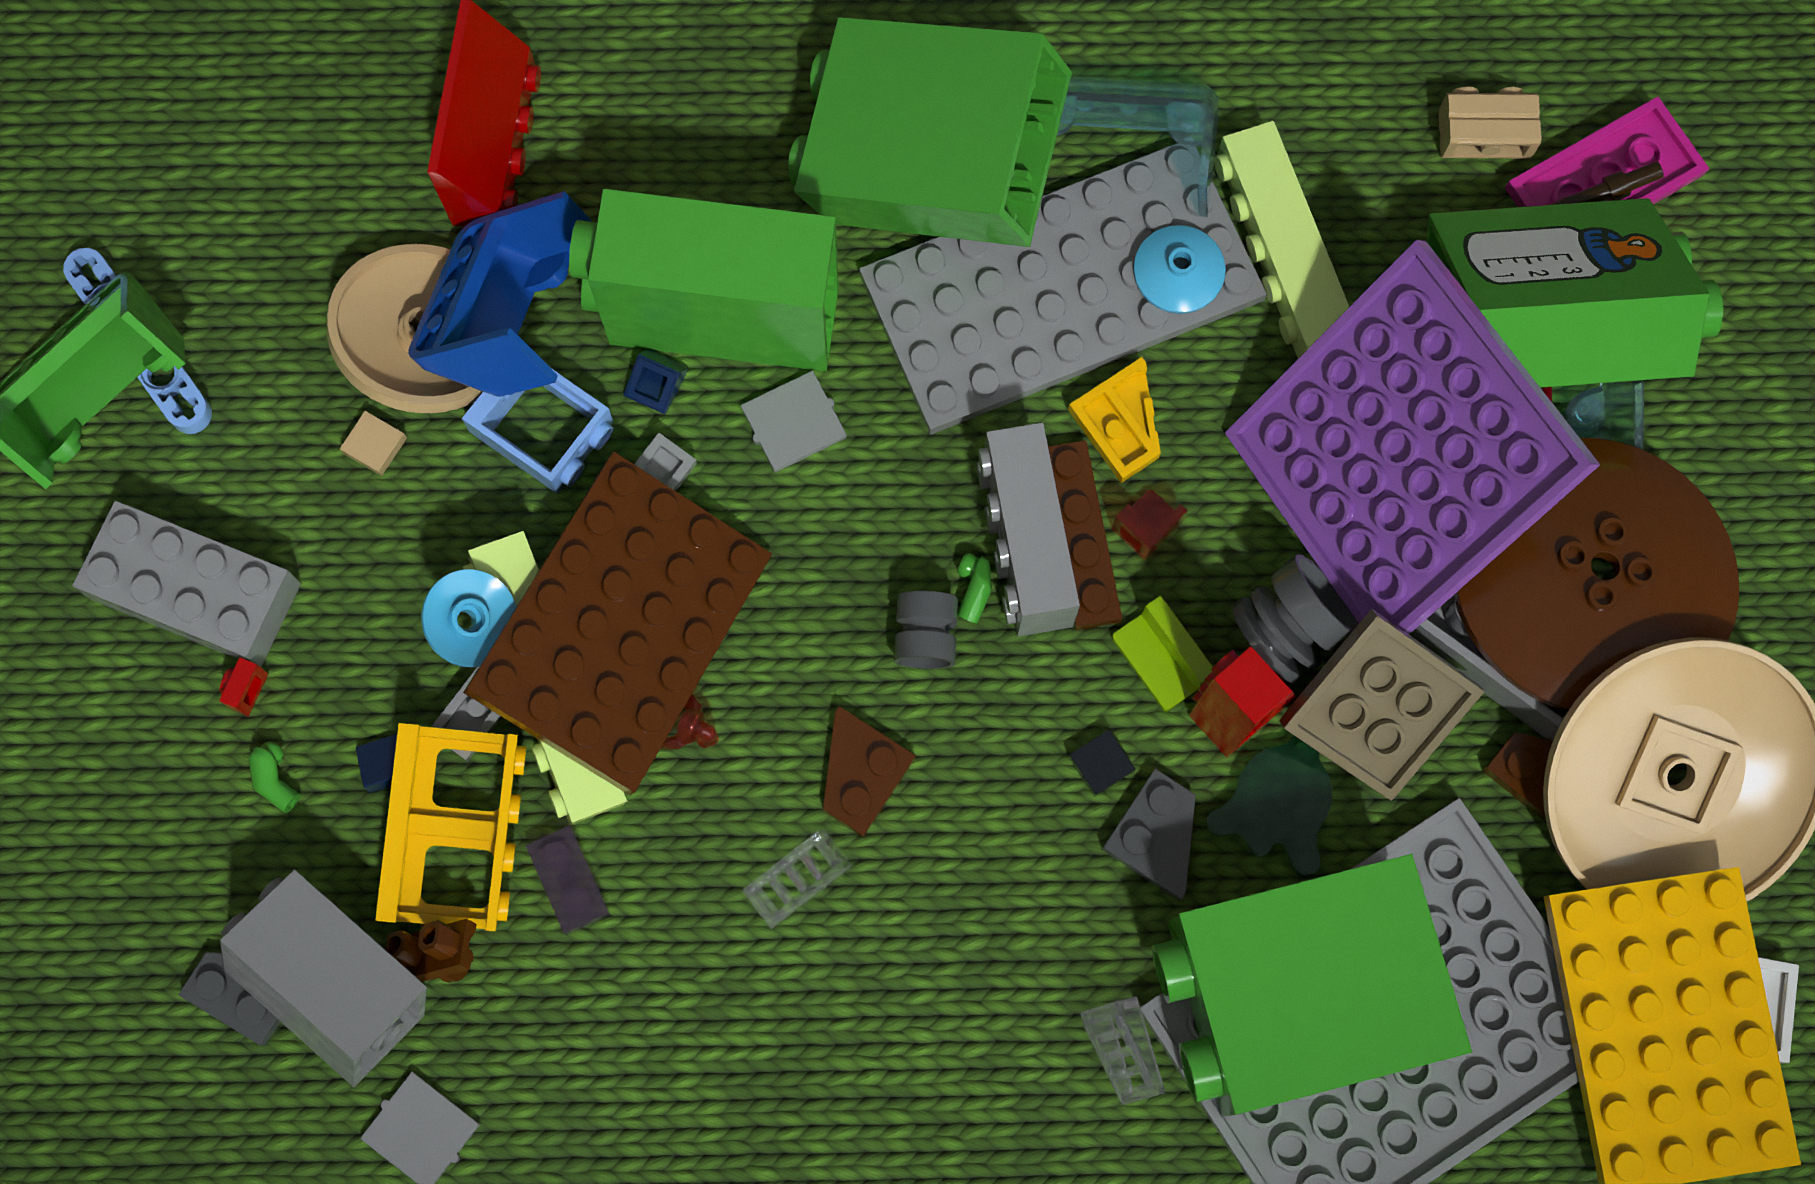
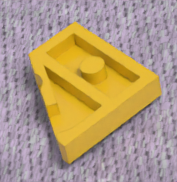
[1068,357,1161,483]

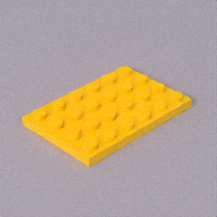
[1543,867,1801,1184]

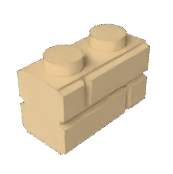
[1438,87,1541,159]

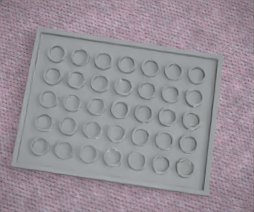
[1138,798,1579,1184]

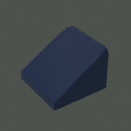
[623,349,689,414]
[356,734,397,793]

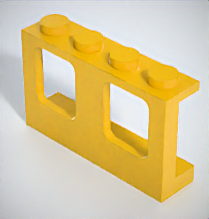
[375,723,527,932]

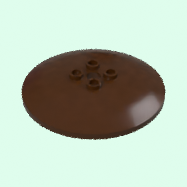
[1454,438,1739,712]

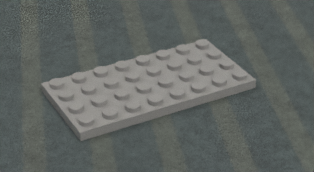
[859,138,1267,435]

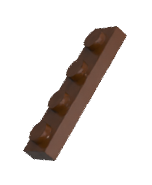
[1048,440,1123,631]

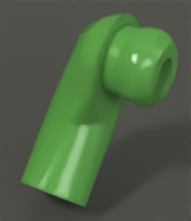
[957,553,992,623]
[248,741,301,814]

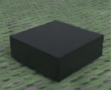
[1068,730,1136,797]

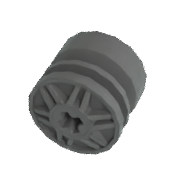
[1232,555,1359,683]

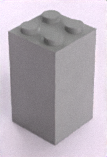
[220,869,427,1087]

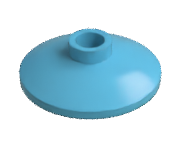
[1133,225,1226,314]
[421,569,516,667]

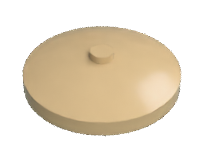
[326,244,483,413]

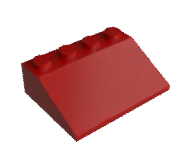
[427,0,541,227]

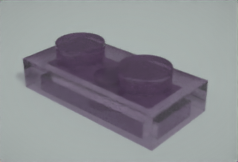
[525,825,611,935]

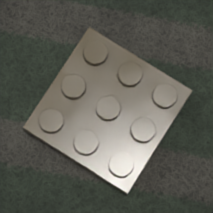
[1279,609,1485,801]

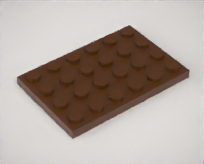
[463,451,772,795]

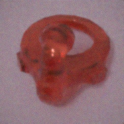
[661,694,719,750]

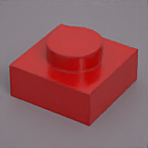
[219,657,269,717]

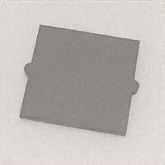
[740,370,847,473]
[360,1072,480,1184]

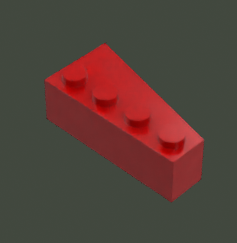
[1189,647,1296,758]

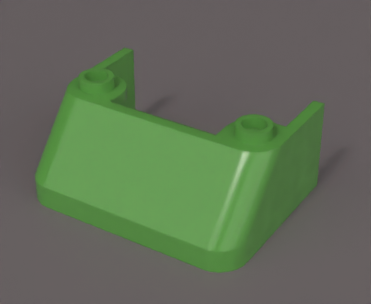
[0,272,186,489]

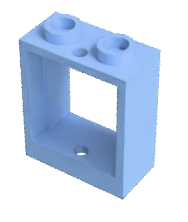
[462,369,613,494]

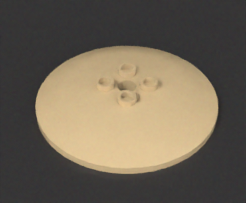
[1543,637,1815,902]

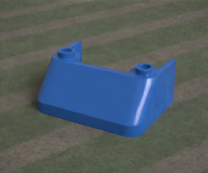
[408,191,592,397]

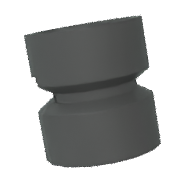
[894,591,958,669]

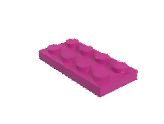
[1505,96,1710,207]

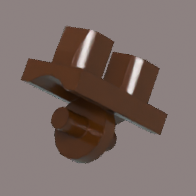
[385,919,477,983]

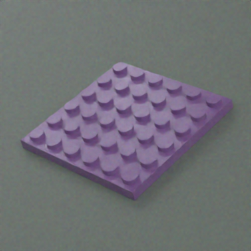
[1225,240,1600,634]

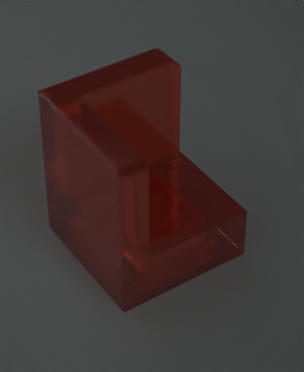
[1111,490,1188,560]

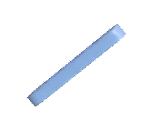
[63,248,212,434]

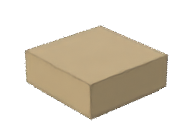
[340,411,407,476]

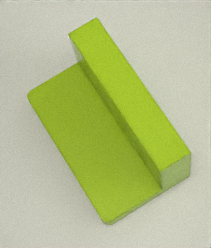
[1112,596,1213,712]

